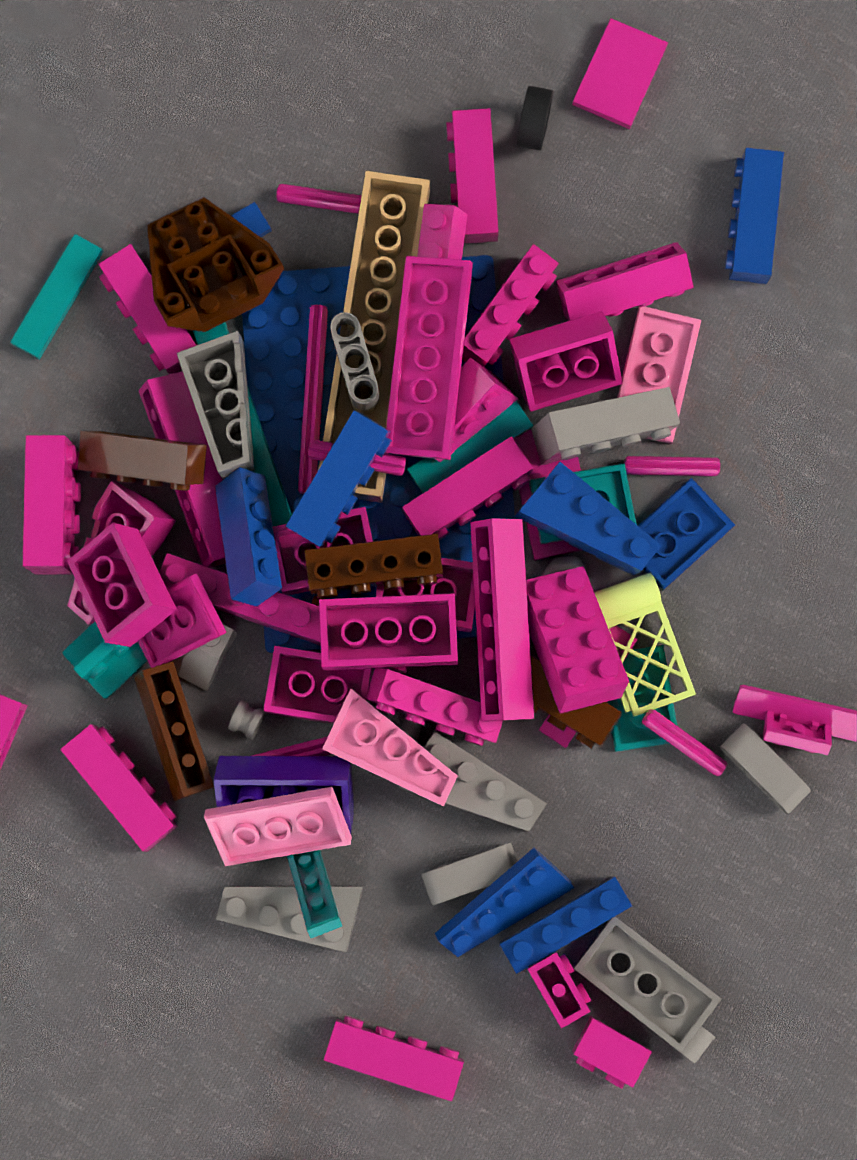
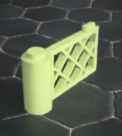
[594,572,696,717]

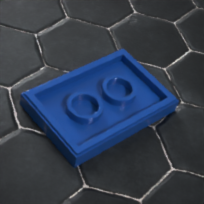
[638,478,735,591]

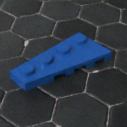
[434,847,575,957]

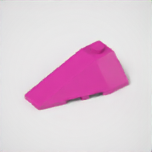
[67,481,176,625]

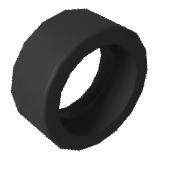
[516,85,553,151]

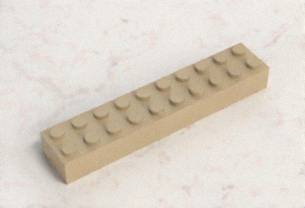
[318,171,430,503]

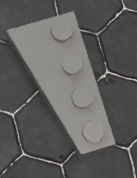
[177,331,255,479]
[531,387,680,465]
[399,732,547,832]
[216,886,364,952]

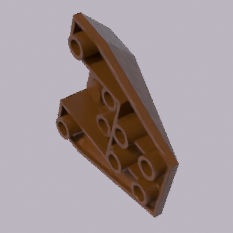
[147,197,284,332]

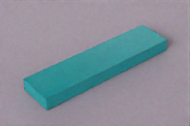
[10,234,104,360]
[407,400,533,494]
[287,850,343,939]

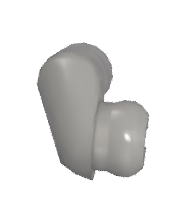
[538,556,586,577]

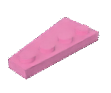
[322,689,458,806]

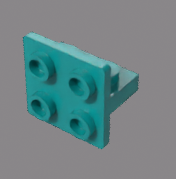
[62,622,147,699]

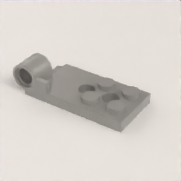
[574,916,722,1064]

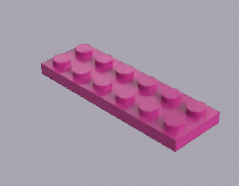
[385,256,473,460]

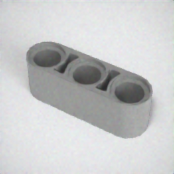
[330,312,379,411]
[720,723,811,815]
[421,843,518,906]

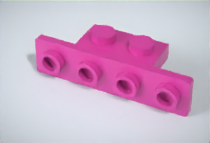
[733,685,857,755]

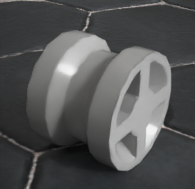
[228,700,266,740]

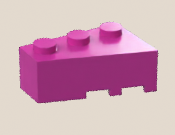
[433,358,519,462]

